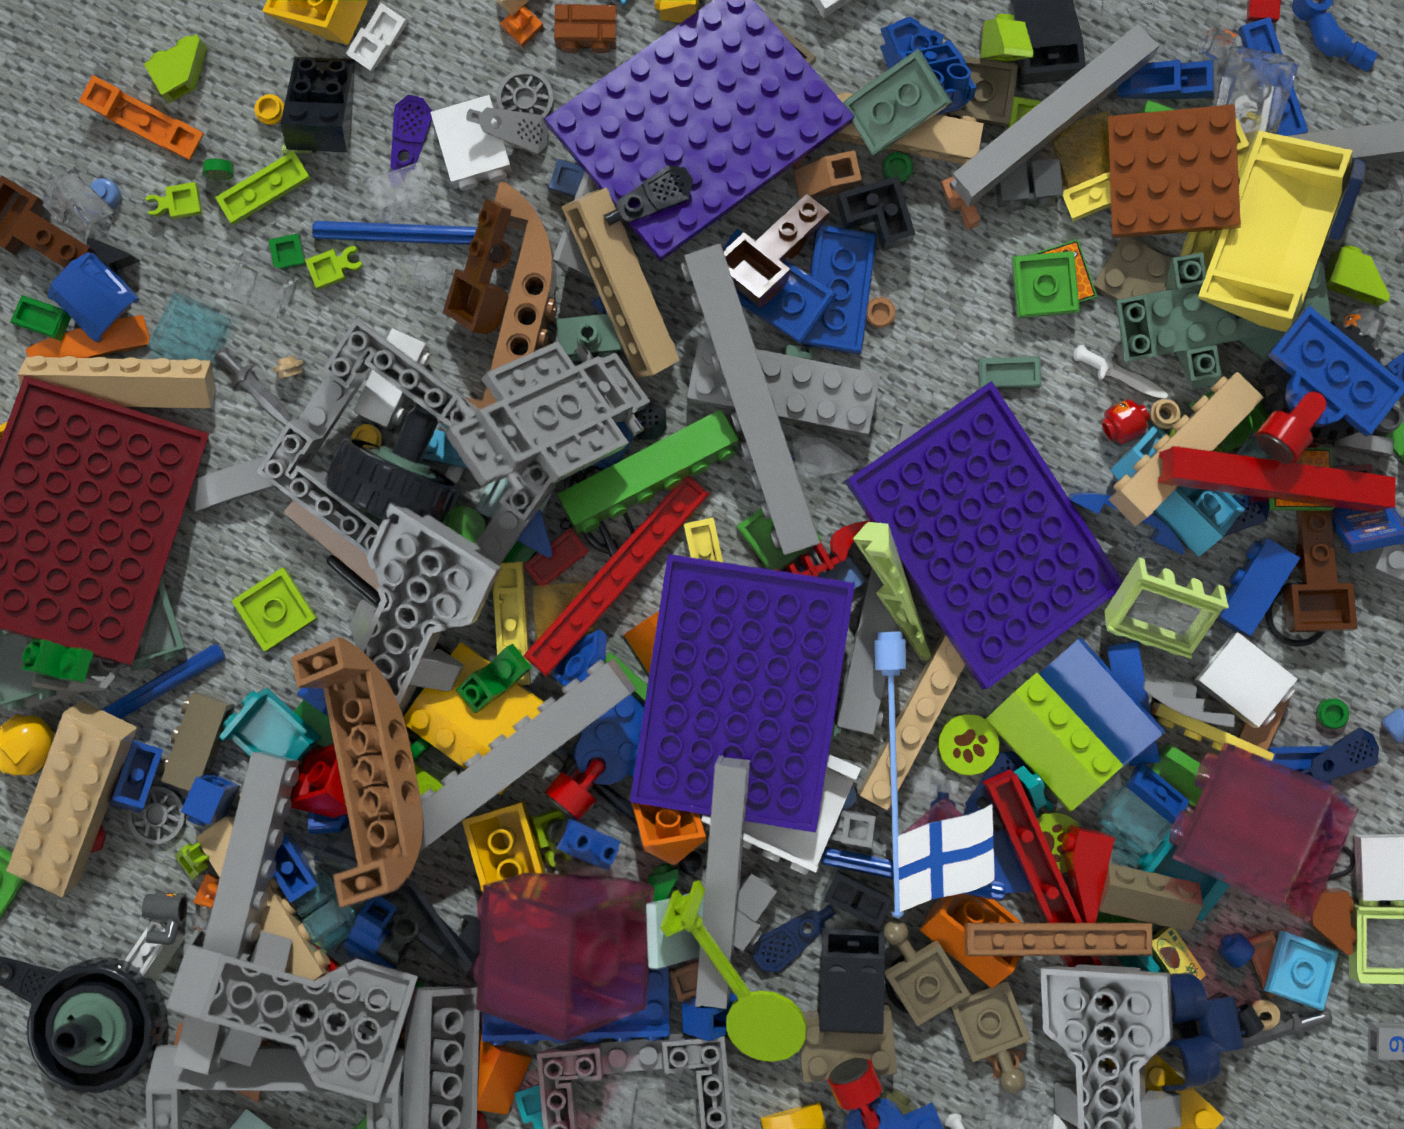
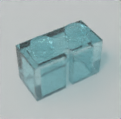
[1096,784,1174,855]
[293,872,356,951]

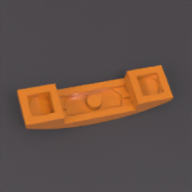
[78,75,204,160]
[26,315,152,358]

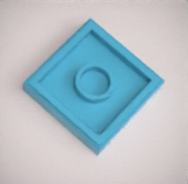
[1264,931,1339,1011]

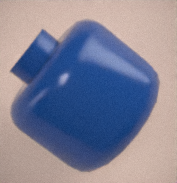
[1218,933,1255,968]

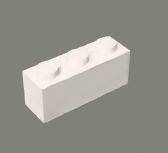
[353,328,431,430]

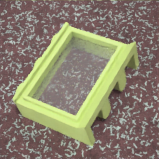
[1104,557,1229,659]
[1349,898,1404,984]

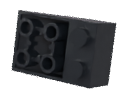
[1010,0,1086,85]
[280,56,355,152]
[820,928,885,1034]

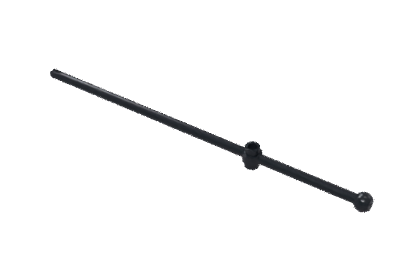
[327,555,703,876]

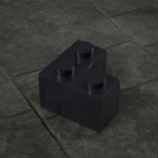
[836,176,916,251]

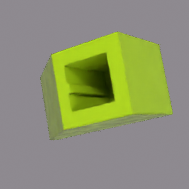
[144,34,207,104]

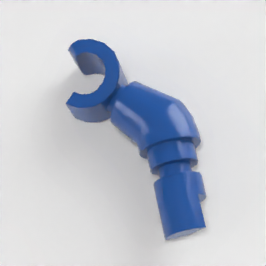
[1292,0,1378,72]

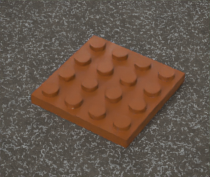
[1108,104,1241,238]

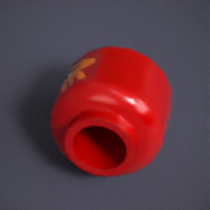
[1101,399,1150,444]

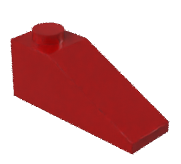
[1062,825,1115,923]

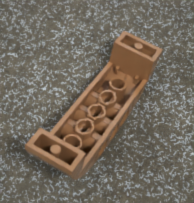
[438,181,558,430]
[291,638,423,908]

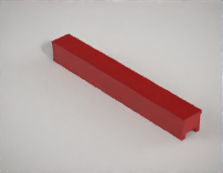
[1158,446,1396,512]
[983,769,1113,1001]

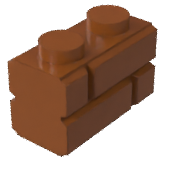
[554,4,617,54]

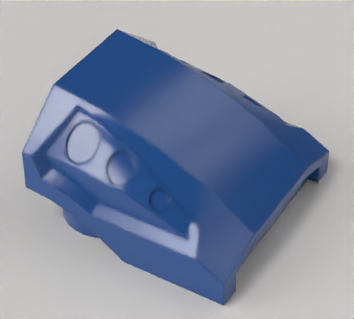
[896,40,977,116]
[47,252,140,343]

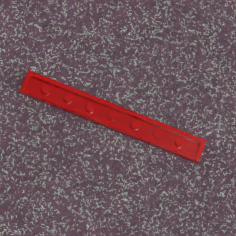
[523,476,709,677]

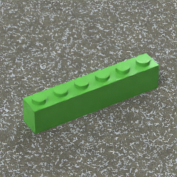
[557,409,739,534]

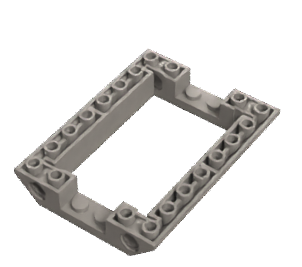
[256,318,555,591]
[537,1033,733,1129]
[146,1045,405,1129]

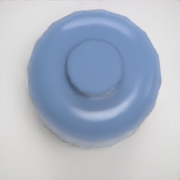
[88,178,122,211]
[1382,708,1404,743]

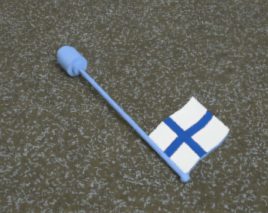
[874,632,995,918]

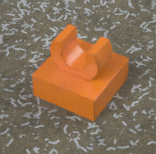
[500,5,543,48]
[193,873,220,911]

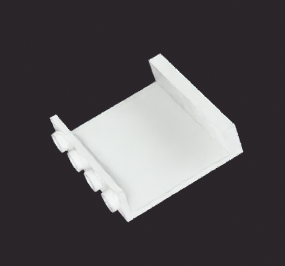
[701,754,861,875]

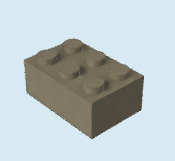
[799,1004,897,1083]

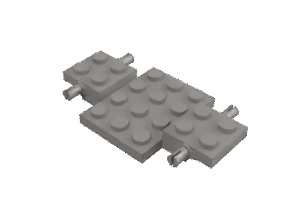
[445,341,650,494]

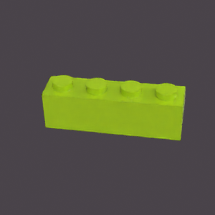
[985,672,1124,812]

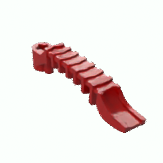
[775,520,871,577]

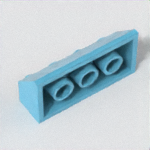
[1110,425,1244,557]

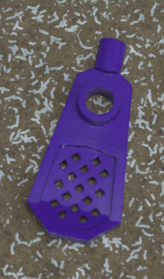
[390,95,432,188]

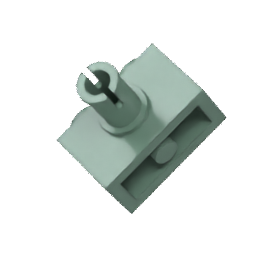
[557,314,623,364]

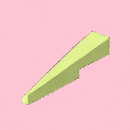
[853,522,931,661]

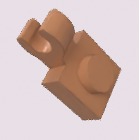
[940,177,981,230]

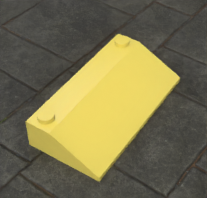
[1198,131,1353,332]

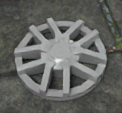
[497,69,554,125]
[127,786,186,844]

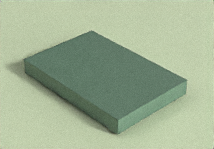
[842,49,952,156]

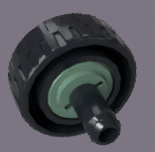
[325,402,461,526]
[27,957,167,1094]

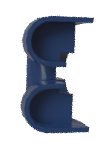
[1162,972,1245,1091]

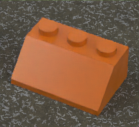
[919,893,1023,989]

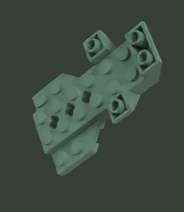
[1115,252,1331,381]

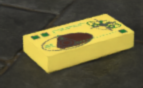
[1152,926,1206,980]

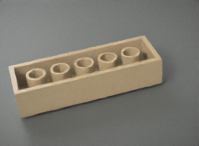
[6,700,137,898]

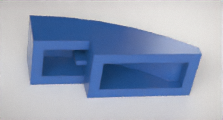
[1118,60,1215,99]

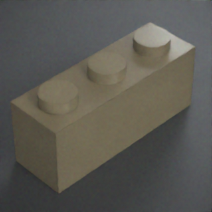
[160,692,234,791]
[1099,863,1203,932]

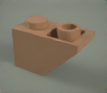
[793,150,862,200]

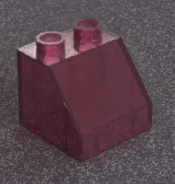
[1169,742,1359,923]
[474,873,655,1042]

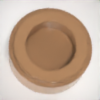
[866,297,896,329]

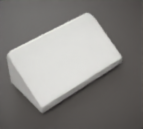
[125,921,186,982]

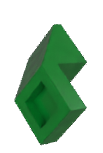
[22,639,94,683]
[456,644,532,714]
[625,863,680,923]

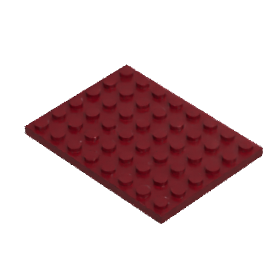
[0,376,209,667]

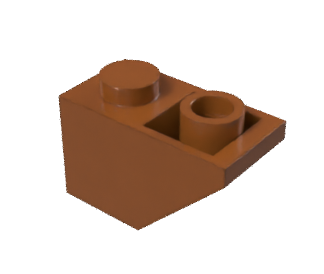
[1302,888,1356,955]

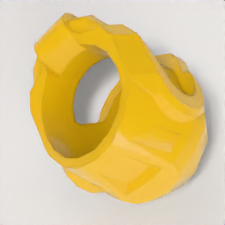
[0,713,55,776]

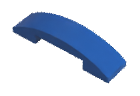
[1068,492,1185,555]
[1107,641,1160,767]

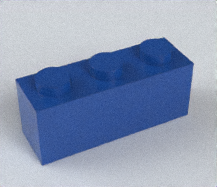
[1216,538,1300,636]

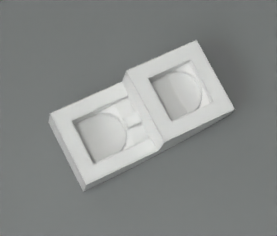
[346,3,409,71]

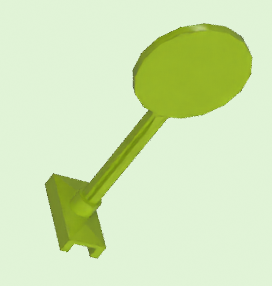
[660,880,807,1062]

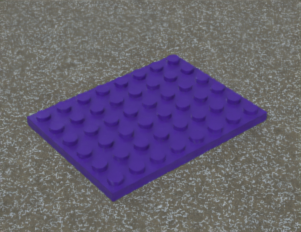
[545,0,854,262]
[844,381,1123,690]
[630,554,855,833]

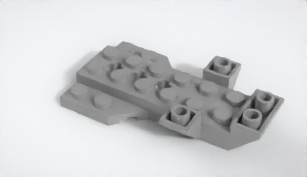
[349,503,501,717]
[166,931,418,1103]
[1040,964,1182,1129]

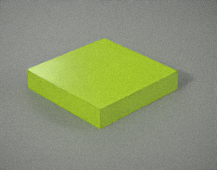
[231,567,318,652]

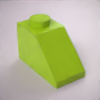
[980,14,1033,62]
[1325,245,1390,307]

